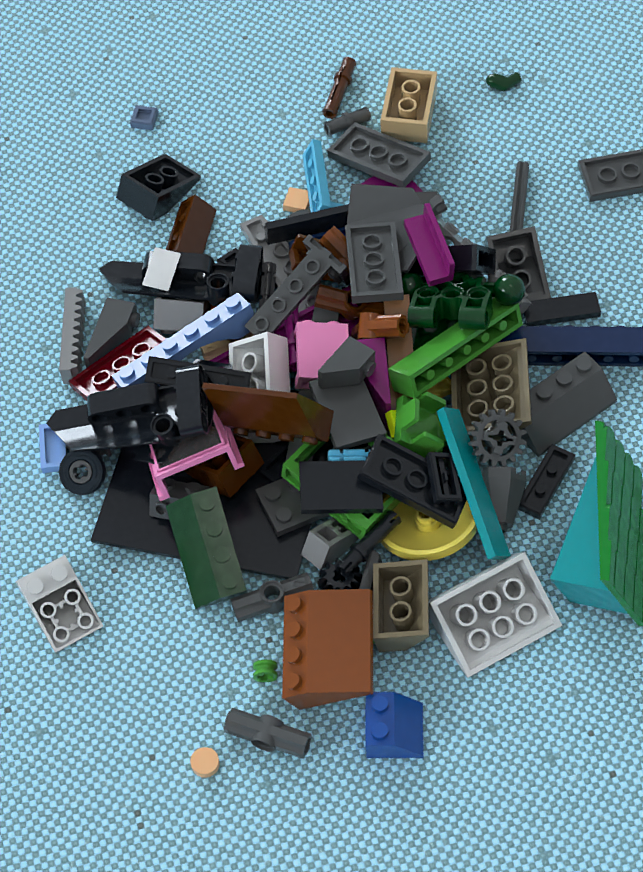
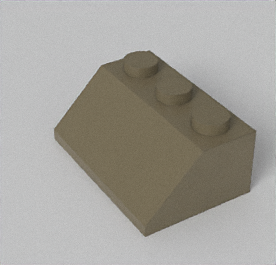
[373,559,429,652]

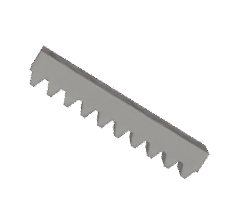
[59,287,86,384]

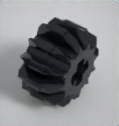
[317,557,363,590]

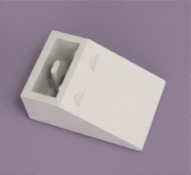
[16,555,103,653]

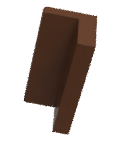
[165,194,216,254]

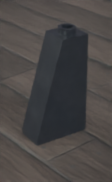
[409,244,496,276]

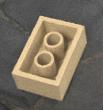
[380,67,437,143]

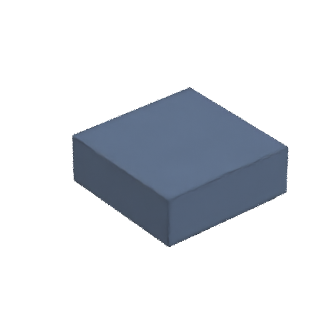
[130,105,159,131]

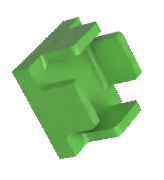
[394,392,448,458]

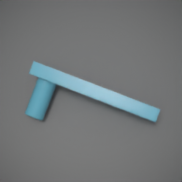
[302,139,343,212]

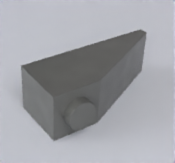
[83,297,140,368]

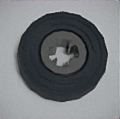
[59,450,106,495]

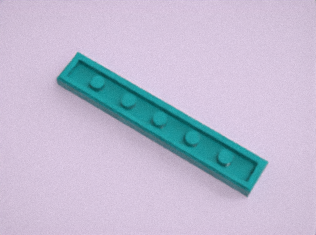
[437,407,511,560]

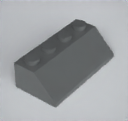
[521,352,617,457]

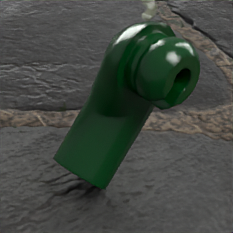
[486,72,522,92]

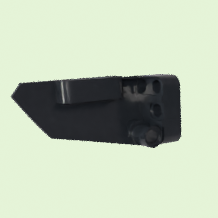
[99,244,264,306]
[46,364,214,452]

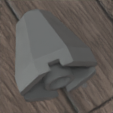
[482,467,526,533]

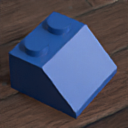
[365,692,424,758]

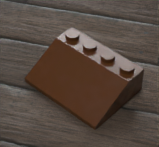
[202,383,334,445]

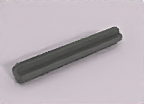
[509,161,529,232]

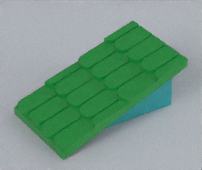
[550,420,643,627]

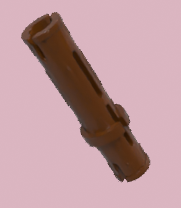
[322,57,357,119]

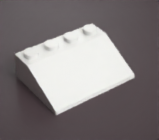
[429,552,563,678]

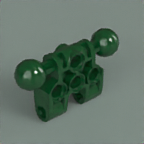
[401,272,525,330]

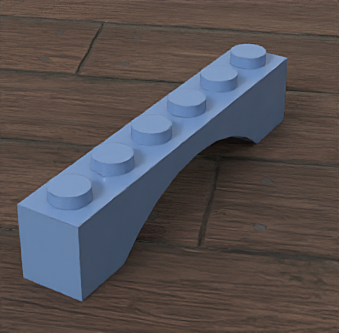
[112,293,254,388]

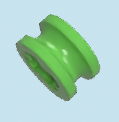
[253,659,278,682]

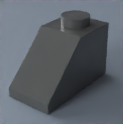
[318,336,376,389]

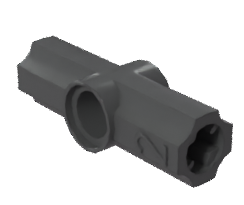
[230,572,314,622]
[223,708,312,759]

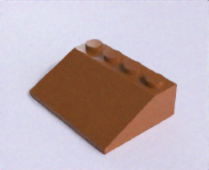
[282,589,373,710]

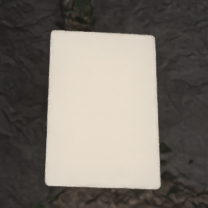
[142,247,181,291]

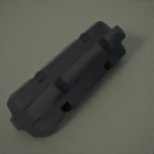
[258,262,277,309]

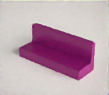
[404,203,455,287]

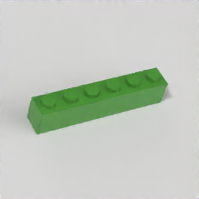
[388,298,523,398]

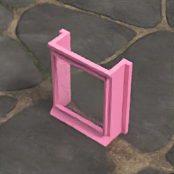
[148,410,245,501]

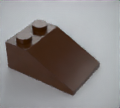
[167,427,264,498]

